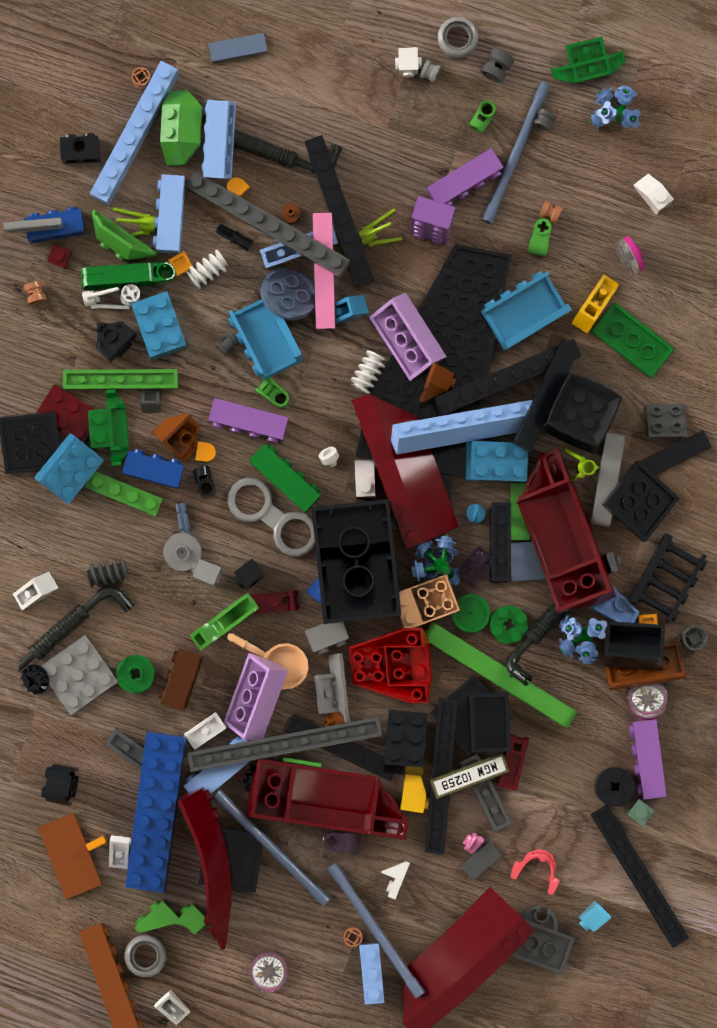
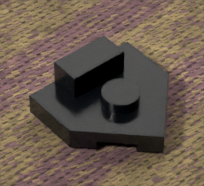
[96,321,137,363]

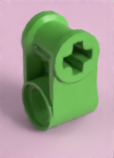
[527,218,552,257]
[254,378,290,410]

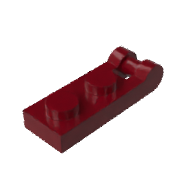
[249,591,299,614]
[498,733,529,791]

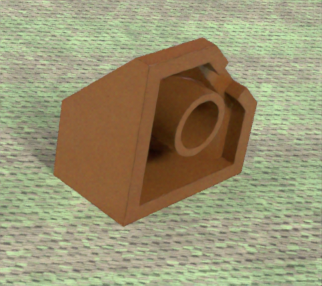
[419,362,456,405]
[152,413,200,463]

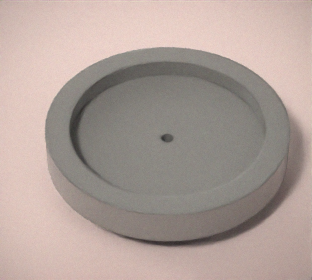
[163,532,202,571]

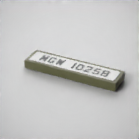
[430,753,509,799]

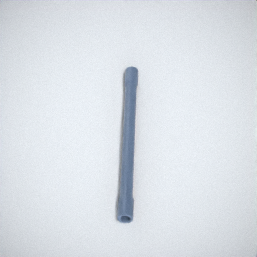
[482,82,550,224]
[212,789,330,906]
[327,863,425,999]

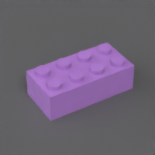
[410,196,455,245]

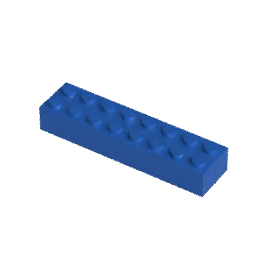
[125,731,187,893]

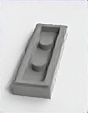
[3,218,64,234]

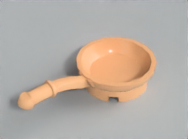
[227,633,309,689]

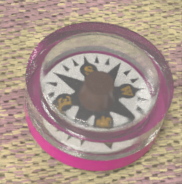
[614,236,645,277]
[628,683,668,720]
[249,951,288,992]

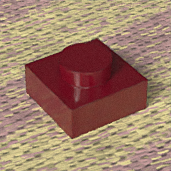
[47,244,72,269]

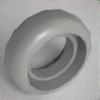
[437,17,478,58]
[124,934,167,977]

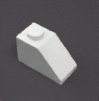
[633,174,674,215]
[355,460,375,499]
[13,572,58,610]

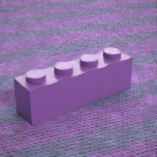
[426,148,503,206]
[208,398,289,444]
[629,719,667,800]

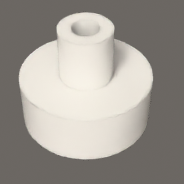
[319,447,339,467]

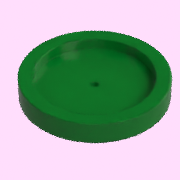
[452,594,490,633]

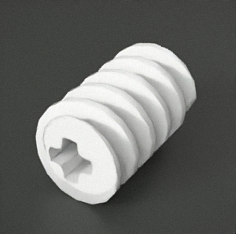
[186,249,228,289]
[351,351,387,394]

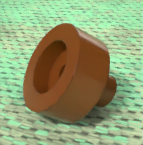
[282,204,301,224]
[324,712,344,726]

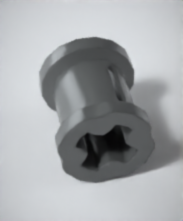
[215,331,240,356]

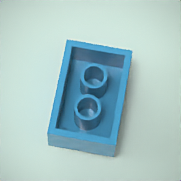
[131,291,187,360]
[34,433,104,505]
[465,441,528,483]

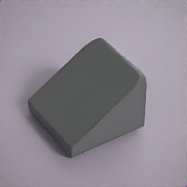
[141,389,161,413]

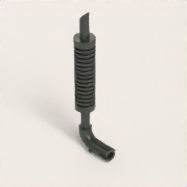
[234,130,343,174]
[19,586,135,672]
[506,602,568,686]

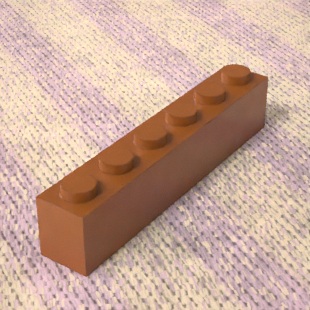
[79,922,144,1028]

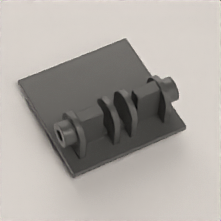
[646,404,687,440]

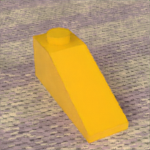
[571,275,620,334]
[400,775,429,813]

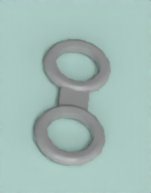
[227,477,315,557]

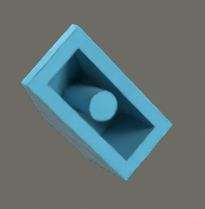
[579,901,611,932]

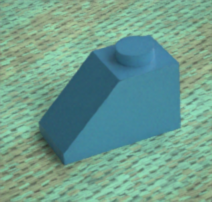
[334,295,369,325]

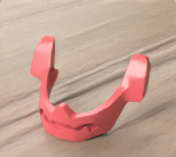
[510,849,559,895]

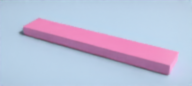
[313,213,335,329]

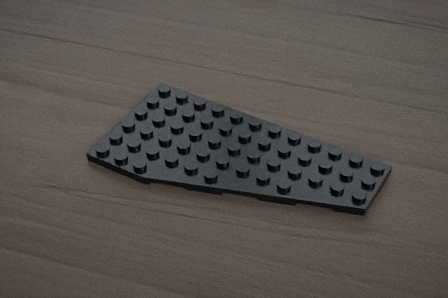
[356,244,511,478]

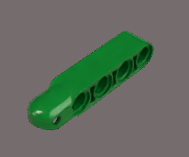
[81,262,175,290]

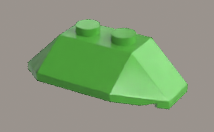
[160,90,203,166]
[92,209,159,262]

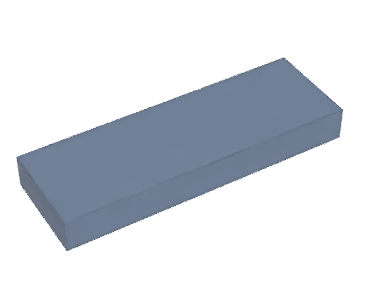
[208,33,268,63]

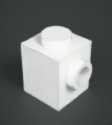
[395,47,422,78]

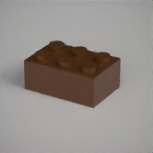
[159,648,204,711]

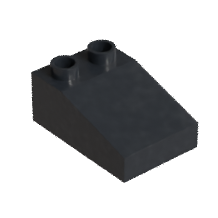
[311,499,402,625]

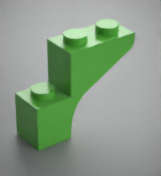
[190,593,259,651]
[135,900,206,935]

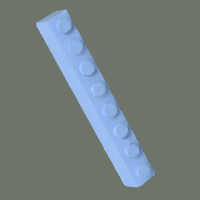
[90,61,179,207]
[391,400,533,454]

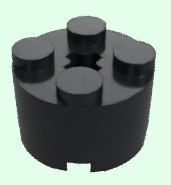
[41,763,79,806]
[594,767,635,806]

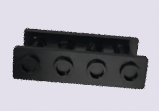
[489,502,511,583]
[628,533,707,623]

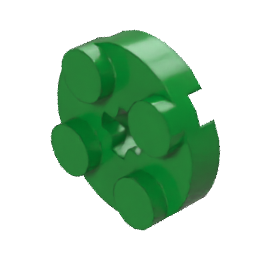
[489,606,528,644]
[116,655,155,693]

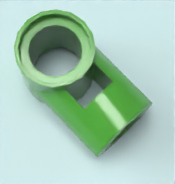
[469,100,496,134]

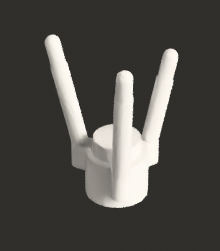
[82,287,130,309]

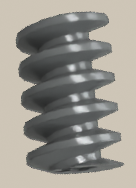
[87,558,129,588]

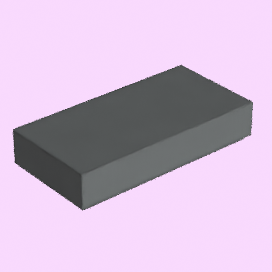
[461,841,503,880]

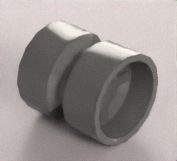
[480,48,515,84]
[680,625,708,651]

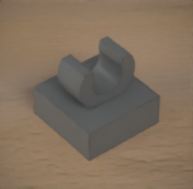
[602,552,623,574]

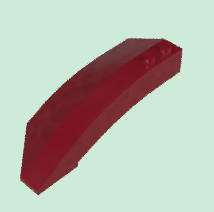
[351,394,459,549]
[516,447,617,613]
[246,759,409,840]
[178,786,232,950]
[403,887,535,1028]

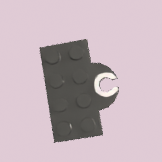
[512,904,575,975]

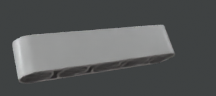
[590,432,625,527]

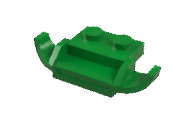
[551,36,626,83]
[88,389,129,466]

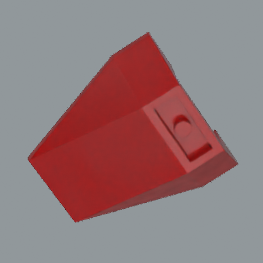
[349,628,433,703]

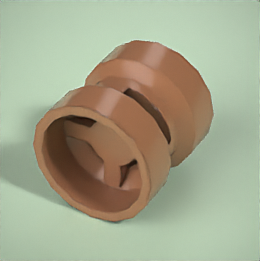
[132,67,151,90]
[538,200,563,224]
[24,281,47,305]
[343,926,363,947]

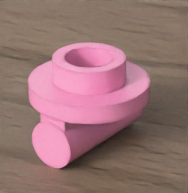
[463,833,484,854]

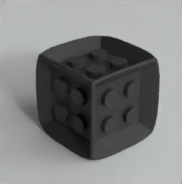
[542,373,622,454]

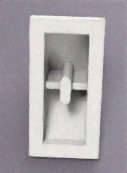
[154,989,190,1025]

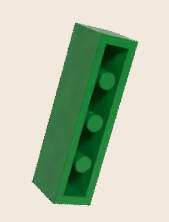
[248,444,321,514]

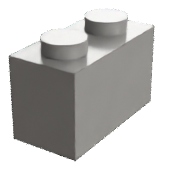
[191,559,223,587]
[305,623,349,655]

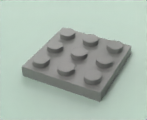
[41,635,118,716]

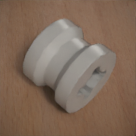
[420,60,441,83]

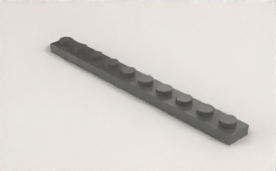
[185,171,351,278]
[187,717,382,772]

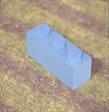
[359,942,384,1005]

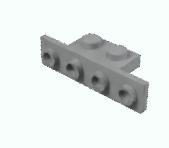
[314,653,351,723]

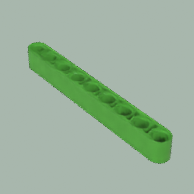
[425,622,578,729]

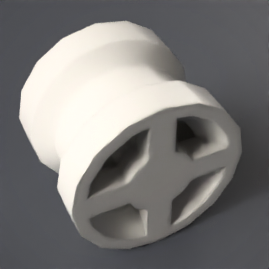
[120,284,140,307]

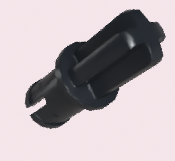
[216,224,253,251]

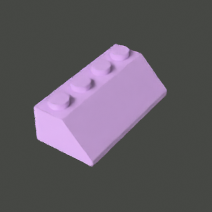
[369,293,447,381]
[223,653,288,740]

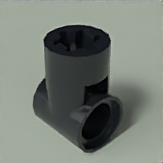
[193,466,216,499]

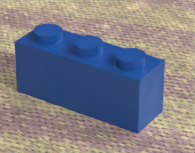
[24,207,86,244]
[122,449,185,489]

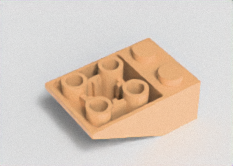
[399,575,460,628]

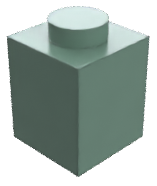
[625,799,654,826]

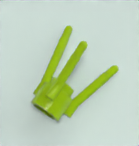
[112,207,155,237]
[358,209,402,247]
[565,448,599,480]

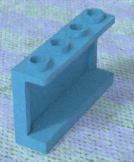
[481,271,572,350]
[228,299,304,381]

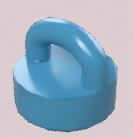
[466,504,485,523]

